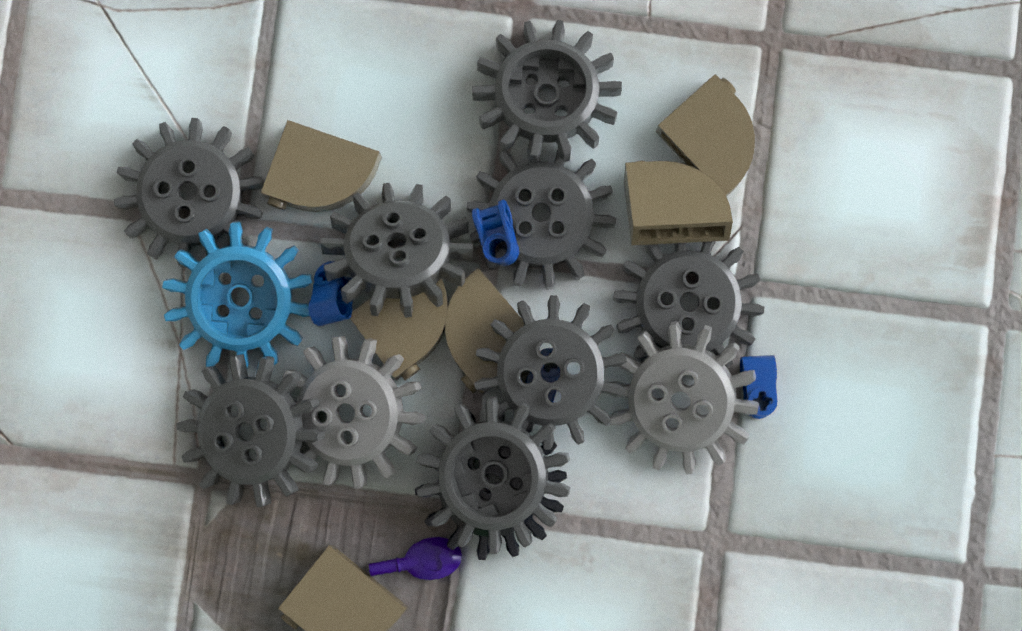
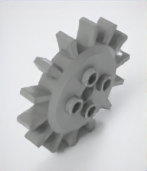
[607,321,759,474]
[282,336,426,489]

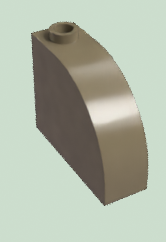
[656,74,755,197]
[261,120,382,212]
[624,161,733,245]
[445,268,542,395]
[350,279,449,381]
[278,545,408,631]

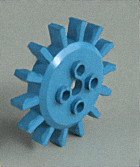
[162,221,314,369]

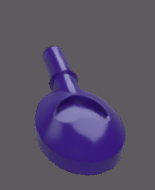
[368,537,462,580]

